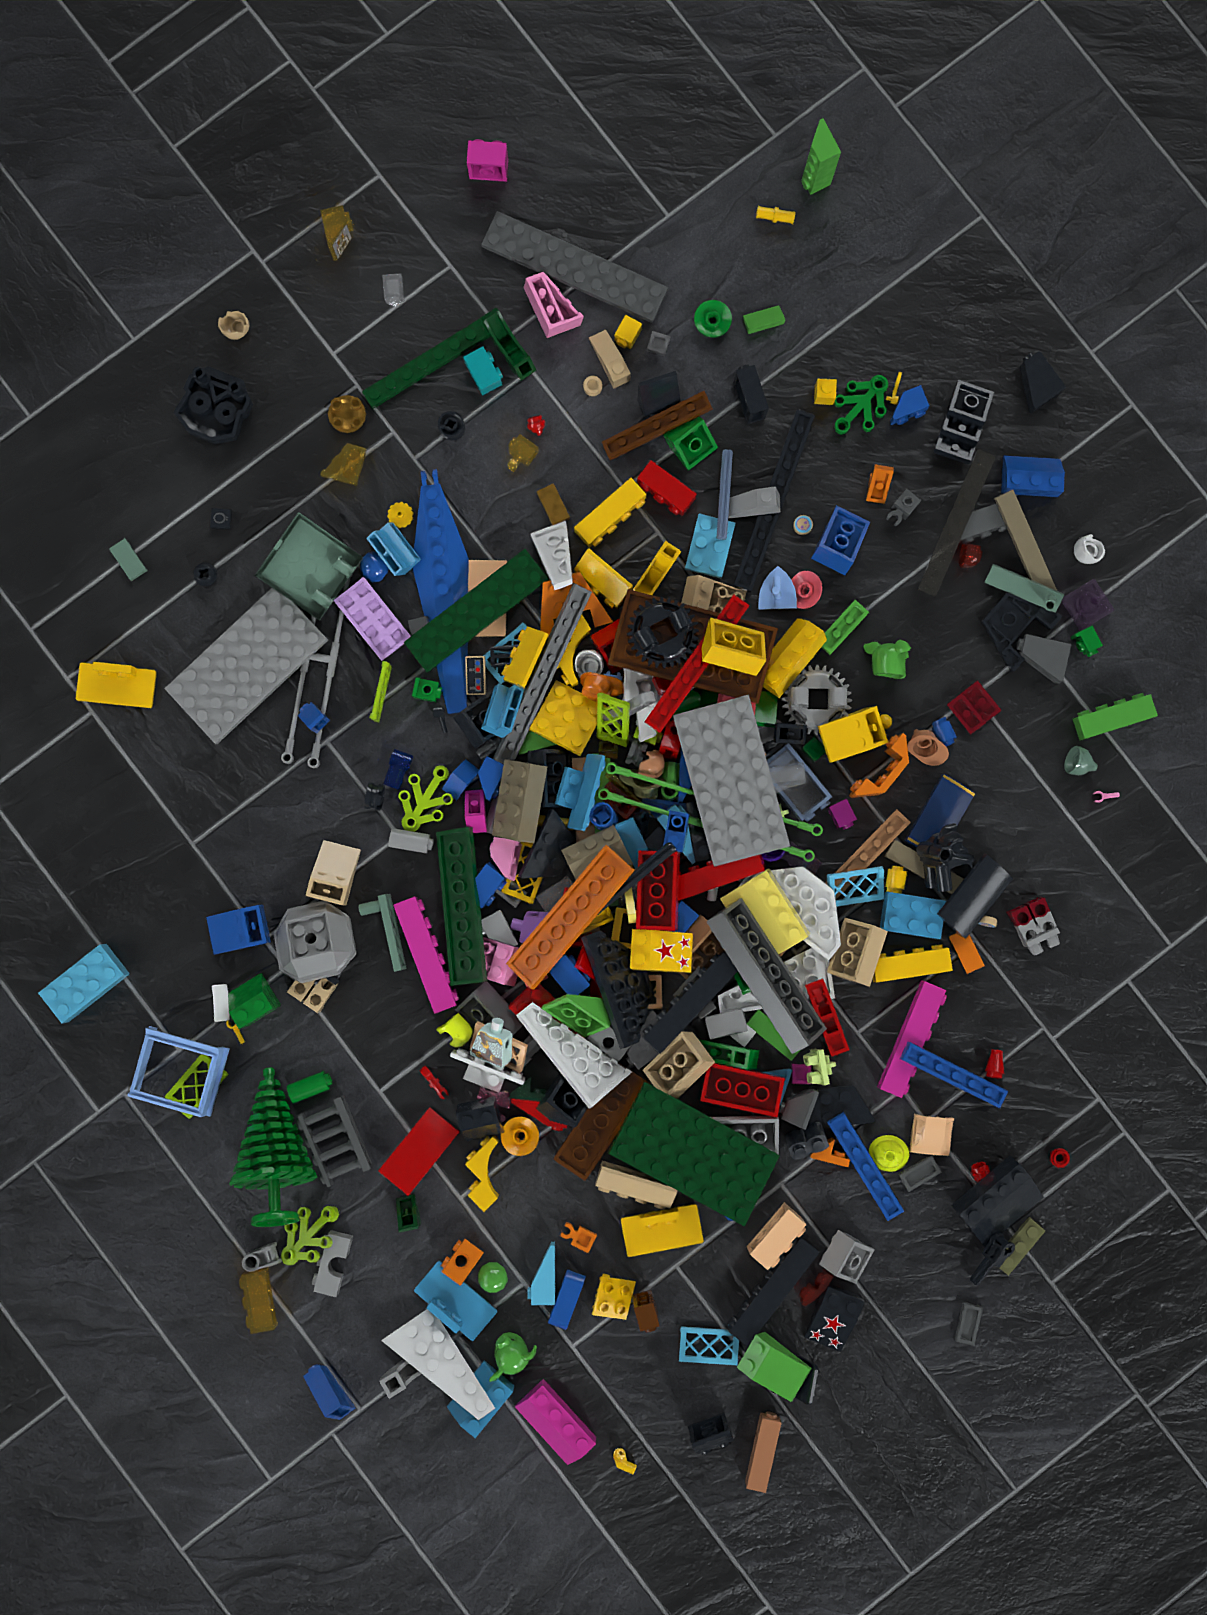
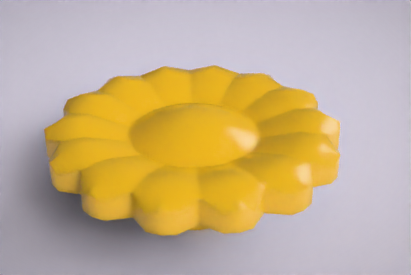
[387,502,414,528]

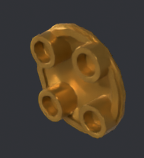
[328,395,366,433]

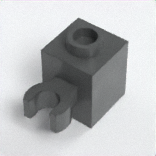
[886,489,921,526]

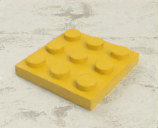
[529,680,607,756]

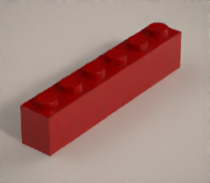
[678,854,767,901]

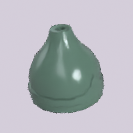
[1064,746,1098,775]

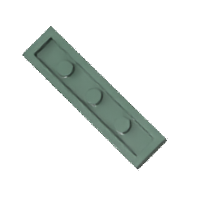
[985,564,1064,613]
[359,894,407,972]

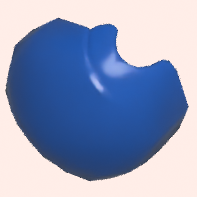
[360,551,389,582]

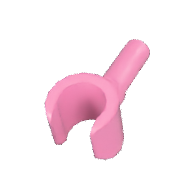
[1093,791,1120,803]

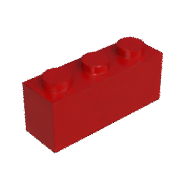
[637,460,697,516]

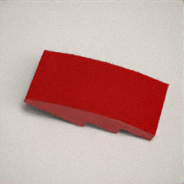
[378,1107,460,1196]

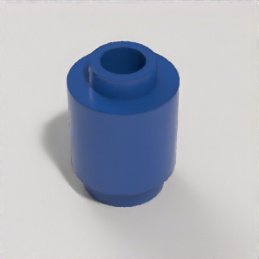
[932,717,957,747]

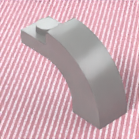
[379,1359,421,1399]

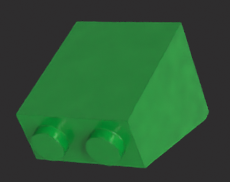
[228,973,281,1029]

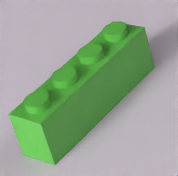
[1073,693,1158,740]

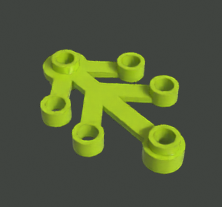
[398,766,453,832]
[281,1206,339,1265]

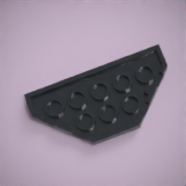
[581,931,654,1049]

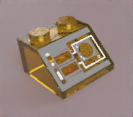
[320,205,354,261]

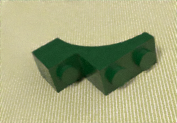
[481,308,537,381]

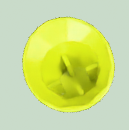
[869,1135,909,1172]

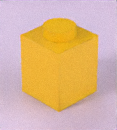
[614,315,642,349]
[814,379,837,405]

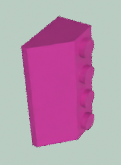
[515,1379,596,1465]

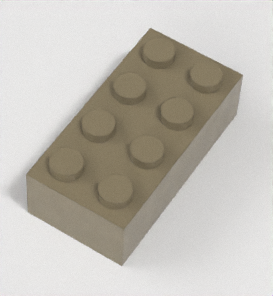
[492,759,547,843]

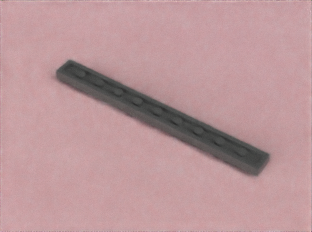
[493,583,592,764]

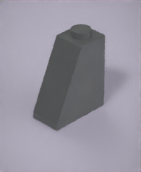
[1016,634,1071,684]

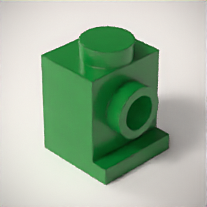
[1071,626,1103,657]
[412,677,442,703]

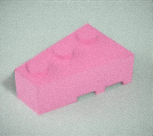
[524,272,584,338]

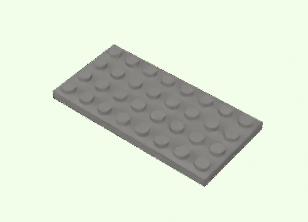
[164,588,328,744]
[673,695,790,867]

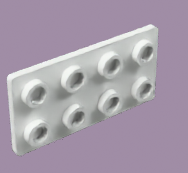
[450,1048,526,1093]

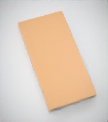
[468,560,507,637]

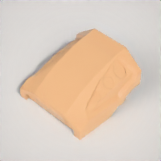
[910,1114,954,1156]

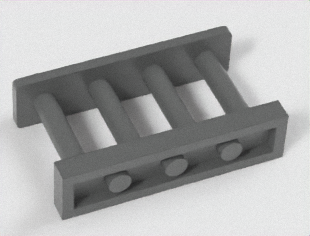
[297,1095,373,1187]

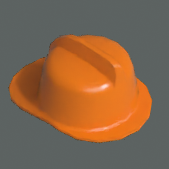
[580,672,624,702]

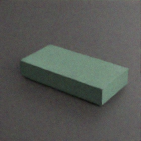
[109,538,148,581]

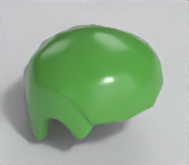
[478,1262,508,1293]

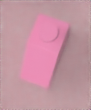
[490,837,522,881]

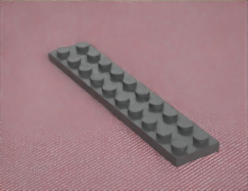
[481,211,668,323]

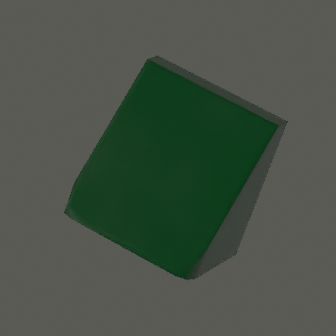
[801,736,826,763]

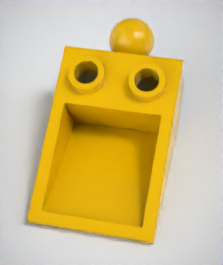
[817,706,892,763]

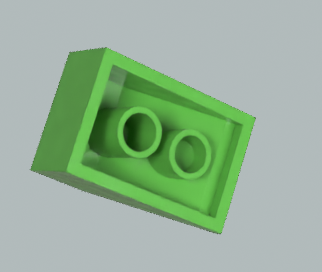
[541,994,611,1038]
[737,1332,812,1402]

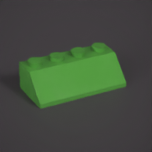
[802,118,841,195]

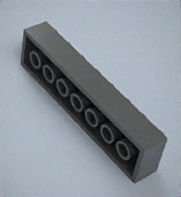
[706,898,827,1054]

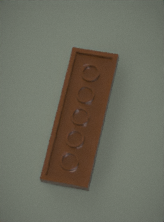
[553,1062,650,1181]

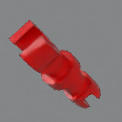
[420,1066,449,1099]

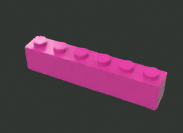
[393,897,459,1014]
[877,980,947,1098]

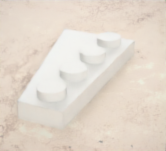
[530,521,573,590]

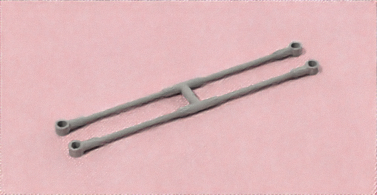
[281,574,353,768]

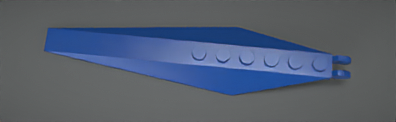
[413,469,469,714]

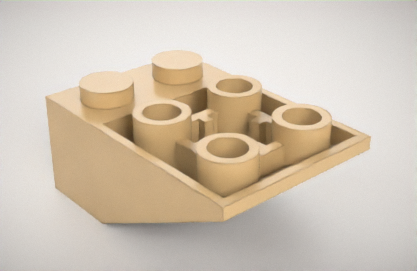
[681,575,746,613]
[305,840,361,905]

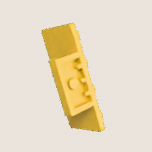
[76,662,157,708]
[621,1204,704,1257]

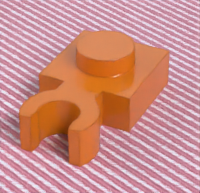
[560,1222,597,1253]

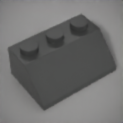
[455,982,523,1036]

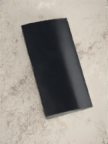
[937,853,1013,939]

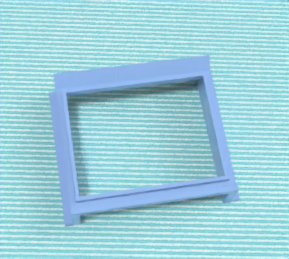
[128,1026,230,1117]

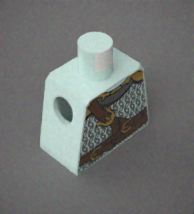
[470,1018,512,1069]

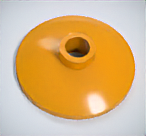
[501,1117,539,1156]

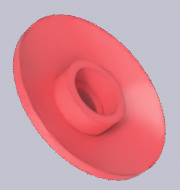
[791,571,822,609]

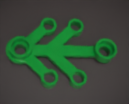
[834,375,888,434]

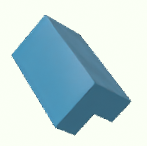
[366,522,421,576]
[481,683,525,738]

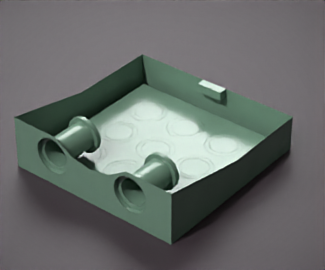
[255,512,363,620]

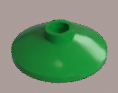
[694,300,732,338]

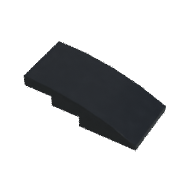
[933,380,994,465]

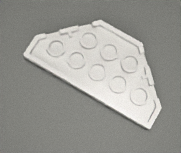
[738,866,841,960]

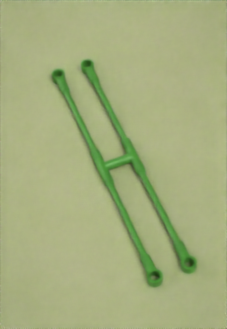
[598,762,823,862]

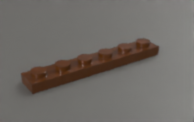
[602,391,713,460]

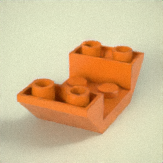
[849,733,909,798]

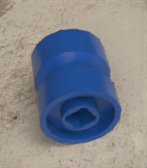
[589,802,619,831]

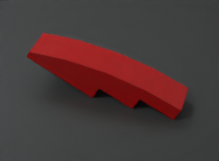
[805,978,850,1057]

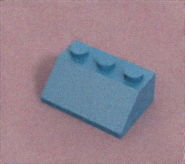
[447,1360,514,1438]

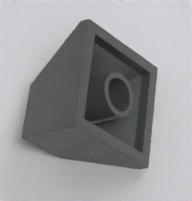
[778,1087,819,1130]

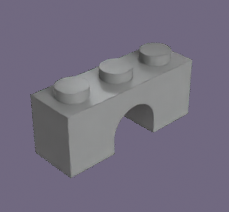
[312,1230,353,1297]

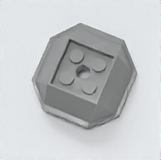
[274,901,356,983]

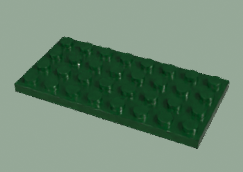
[608,1082,780,1227]

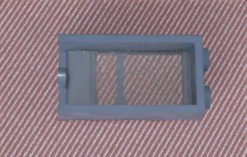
[767,743,832,822]

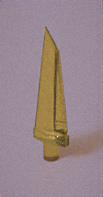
[604,770,655,819]

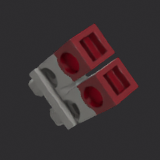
[1006,897,1060,955]

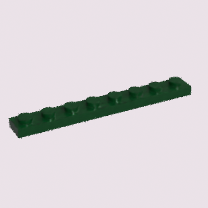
[362,318,490,409]

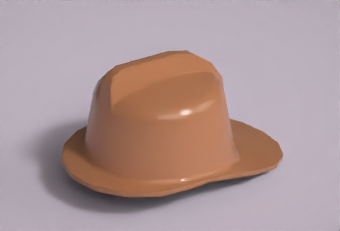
[907,729,949,766]

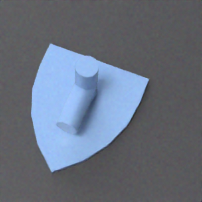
[758,566,797,610]

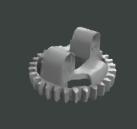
[781,665,852,735]

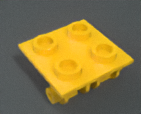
[592,1274,636,1320]

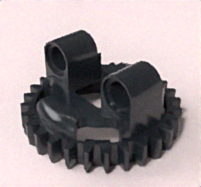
[627,596,699,669]

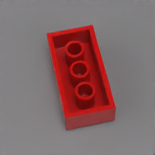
[636,850,680,931]
[700,1063,785,1117]

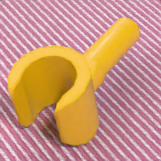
[226,1020,245,1044]

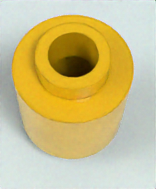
[885,866,907,894]

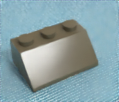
[561,825,633,879]

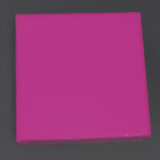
[791,1064,811,1084]

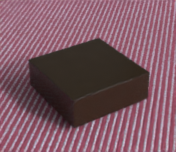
[598,741,618,758]

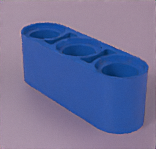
[548,1269,586,1330]

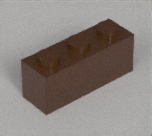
[633,1289,660,1333]

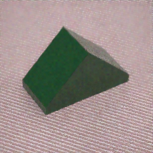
[396,1194,421,1233]

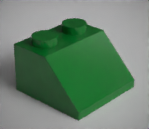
[663,417,718,470]

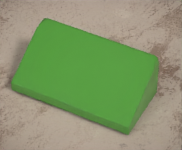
[743,305,785,334]

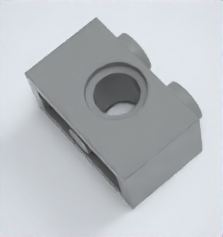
[587,1026,630,1062]

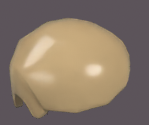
[218,311,250,340]

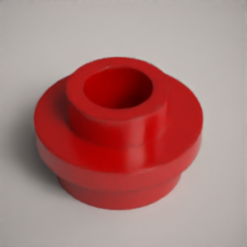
[1050,1148,1070,1168]

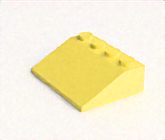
[720,868,810,954]

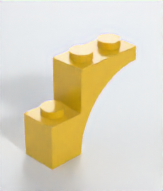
[633,541,681,595]
[557,615,591,688]
[465,1135,499,1212]

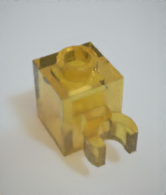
[507,434,539,472]

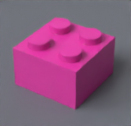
[467,139,508,182]

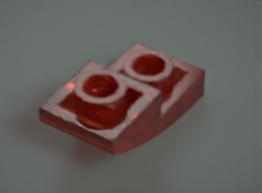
[799,1269,833,1306]

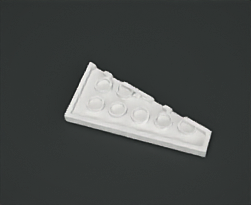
[381,1309,495,1420]

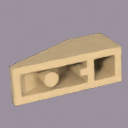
[589,330,631,389]

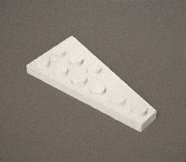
[717,948,835,1013]
[516,1002,632,1108]

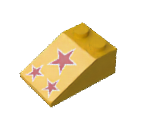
[630,929,693,973]

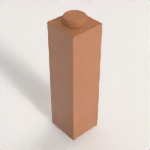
[745,1411,781,1493]

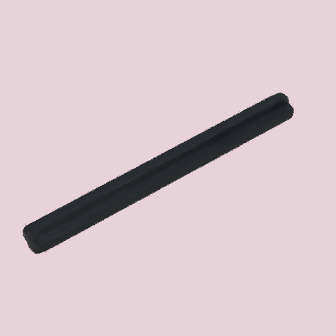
[597,842,676,915]

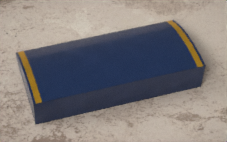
[904,774,975,848]

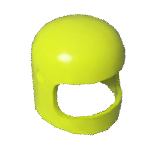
[436,1013,473,1048]

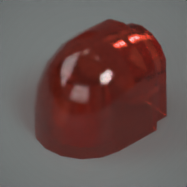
[959,544,983,568]

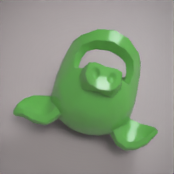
[864,640,911,679]
[489,1332,537,1382]

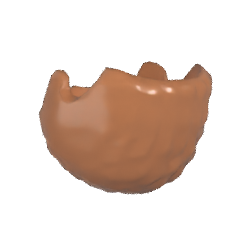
[636,750,665,779]

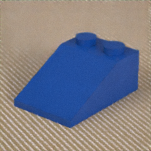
[811,505,870,575]

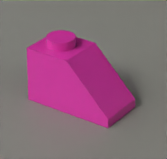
[465,789,487,833]

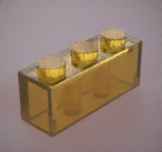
[239,1267,278,1334]

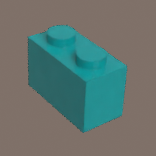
[463,347,503,395]

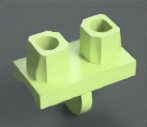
[803,1048,836,1085]

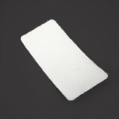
[212,984,230,1022]

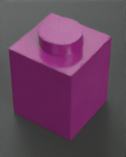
[827,799,857,830]

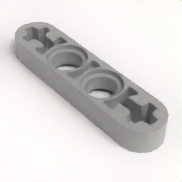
[603,691,656,725]

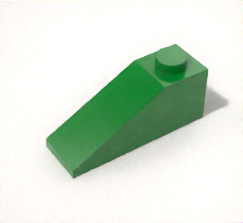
[698,1039,759,1070]

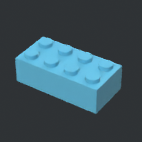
[38,944,130,1023]

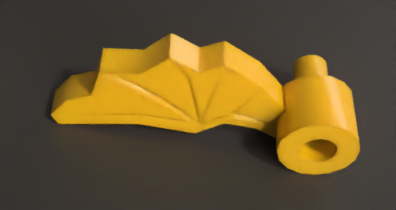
[886,372,902,405]

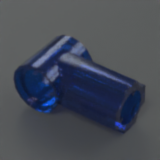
[383,749,413,790]

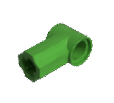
[661,762,680,801]

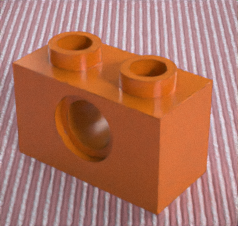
[440,1239,484,1286]

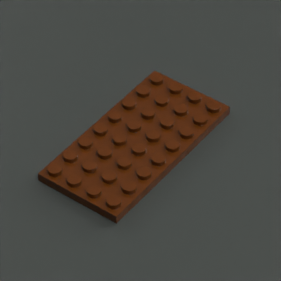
[608,589,778,704]

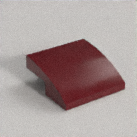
[947,680,1001,734]

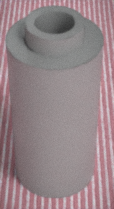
[389,828,433,853]

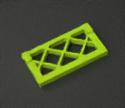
[369,661,392,722]
[596,693,630,747]
[165,1054,229,1119]

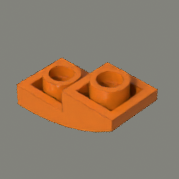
[949,934,985,974]

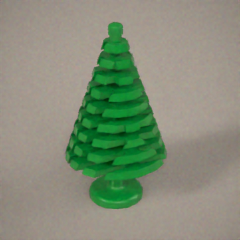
[229,1067,317,1227]

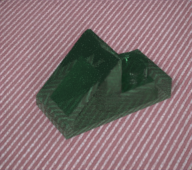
[509,1075,546,1101]

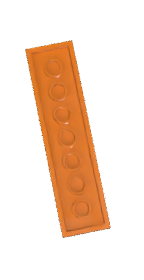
[506,845,635,990]

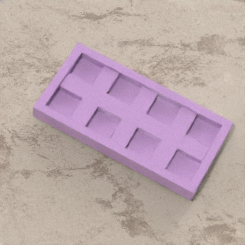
[333,577,411,661]

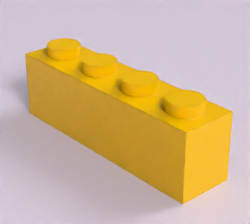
[574,478,646,548]
[873,944,953,983]

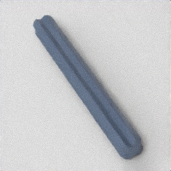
[716,449,733,540]

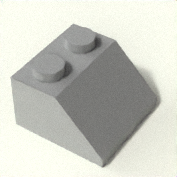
[819,1230,875,1284]

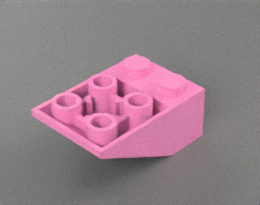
[483,937,519,986]

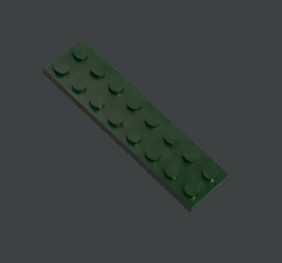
[404,549,549,673]
[436,827,487,986]

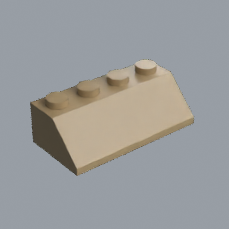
[595,1160,677,1210]

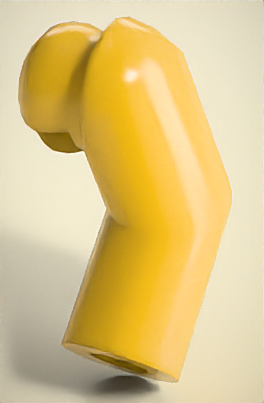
[613,1448,637,1474]

